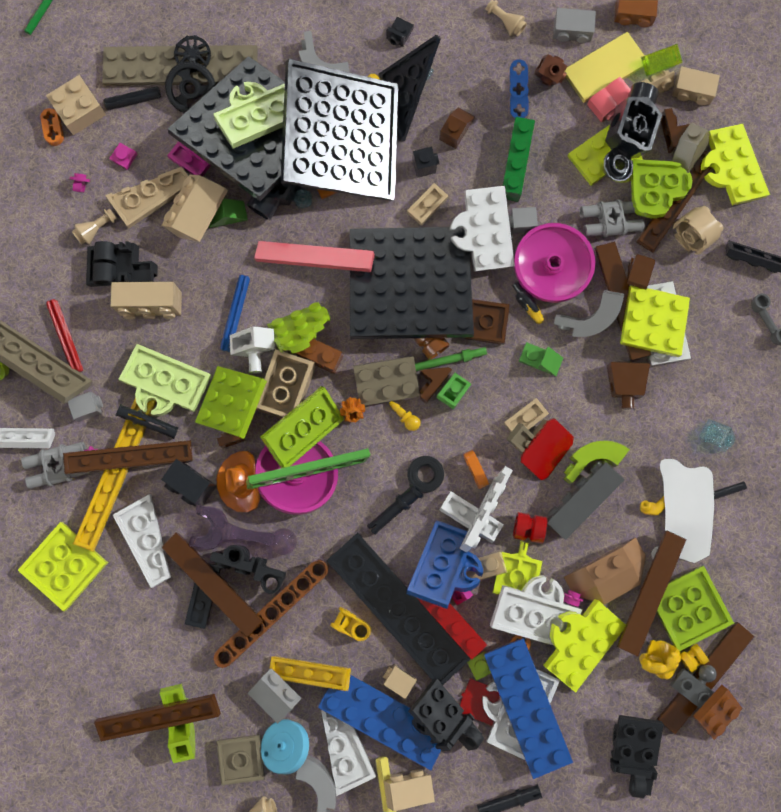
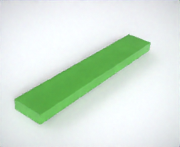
[246,448,370,490]

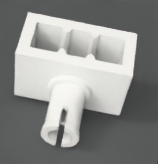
[230,326,275,374]

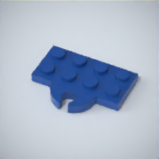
[407,520,483,609]

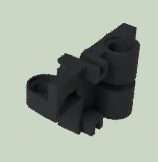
[86,241,158,287]
[210,545,287,594]
[408,679,484,751]
[610,715,664,799]

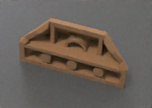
[564,537,646,605]

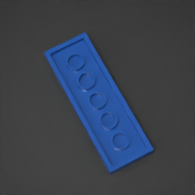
[484,638,573,779]
[318,675,441,770]

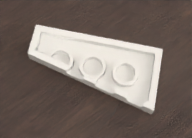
[459,466,513,552]
[113,494,171,588]
[321,710,376,796]

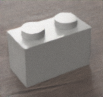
[553,8,596,43]
[248,668,301,724]

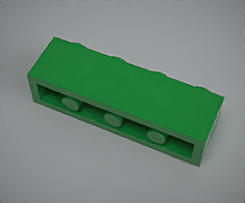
[502,117,535,202]

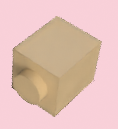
[382,664,417,699]

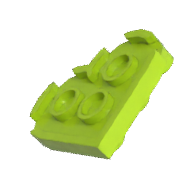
[631,159,693,219]
[267,302,330,353]

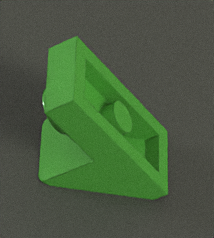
[519,342,563,376]
[436,373,471,410]

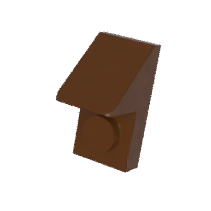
[661,108,690,153]
[627,254,655,290]
[420,367,452,404]

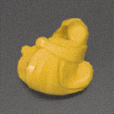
[639,640,681,679]

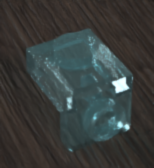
[699,419,735,452]

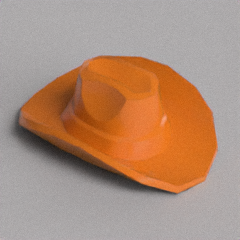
[216,451,260,512]

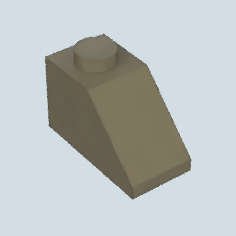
[672,123,709,173]

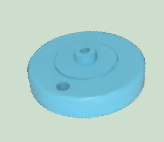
[261,719,309,775]

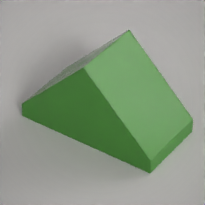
[209,198,248,228]

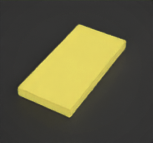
[565,32,649,103]

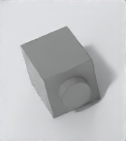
[509,207,538,234]
[68,392,103,422]

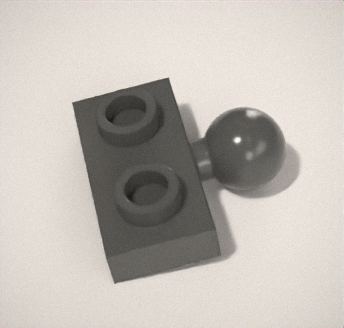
[670,665,717,708]

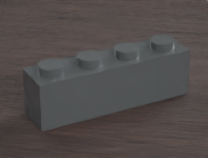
[547,460,624,540]

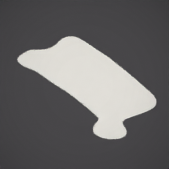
[651,459,714,563]

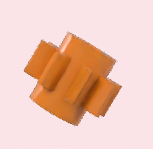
[340,397,365,423]

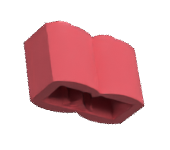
[587,77,630,122]

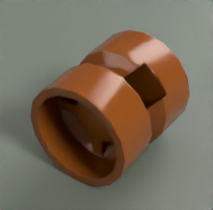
[413,338,450,360]

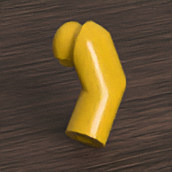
[640,496,665,516]

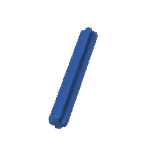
[220,275,250,352]

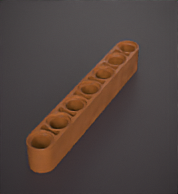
[213,560,329,668]

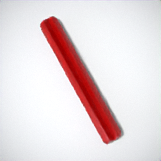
[46,299,83,372]

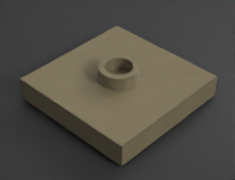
[217,734,265,786]

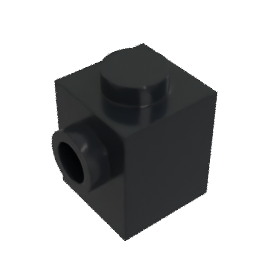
[412,146,439,178]

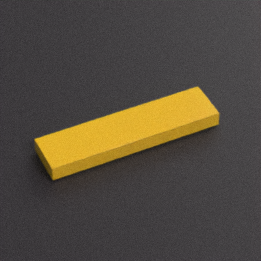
[270,656,351,691]

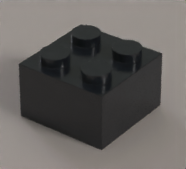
[161,459,217,506]

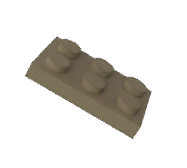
[353,356,420,405]

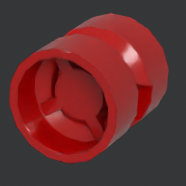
[513,512,547,544]

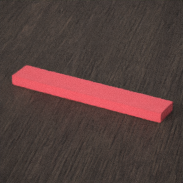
[254,241,375,272]

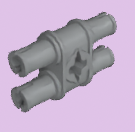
[579,199,644,238]
[21,442,91,489]

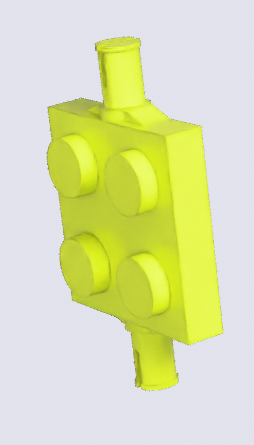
[492,541,542,594]

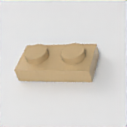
[407,183,448,226]
[504,398,549,432]
[466,552,507,580]

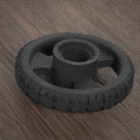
[165,61,216,113]

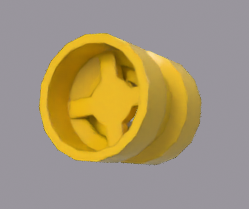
[680,643,709,673]

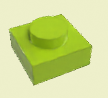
[467,651,491,681]

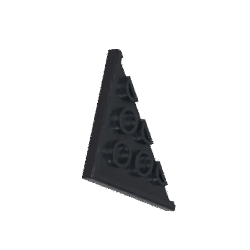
[379,35,441,142]

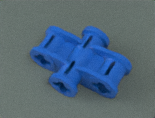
[510,59,529,118]

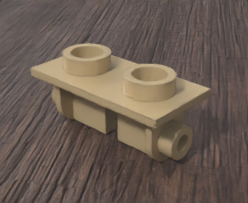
[641,70,675,93]

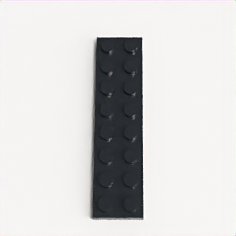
[327,532,470,685]

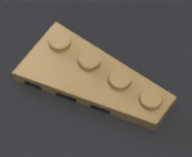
[105,167,188,228]

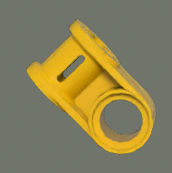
[330,607,371,641]

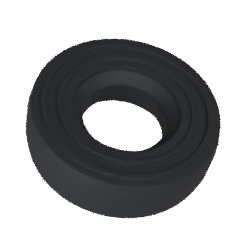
[407,456,444,493]

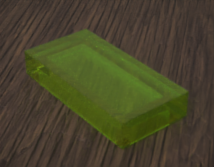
[641,44,683,76]

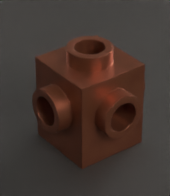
[534,54,568,86]

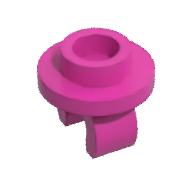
[70,173,90,192]

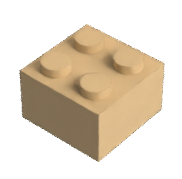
[46,75,106,135]

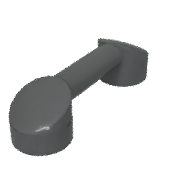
[751,293,781,345]

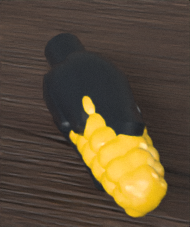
[512,281,544,324]

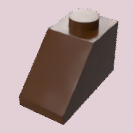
[439,107,475,149]

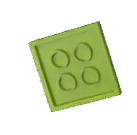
[195,366,267,439]
[656,566,734,651]

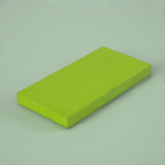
[260,386,345,468]

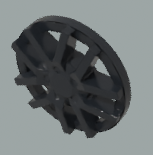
[174,35,211,73]

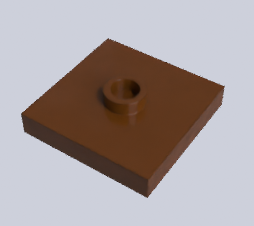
[464,299,510,345]

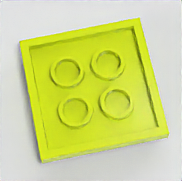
[620,285,690,357]
[18,522,109,611]

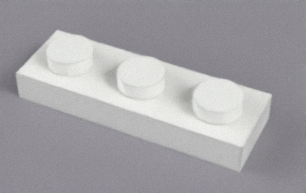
[0,428,55,449]
[439,492,504,543]

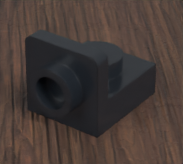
[386,17,414,47]

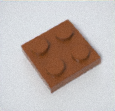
[693,685,743,740]

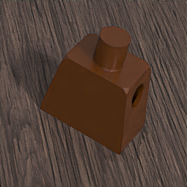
[607,362,650,410]

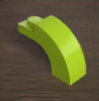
[563,441,630,484]
[160,684,195,764]

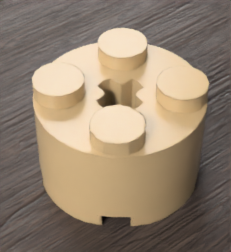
[673,206,724,254]

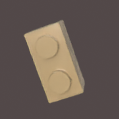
[672,66,720,105]
[383,769,435,811]

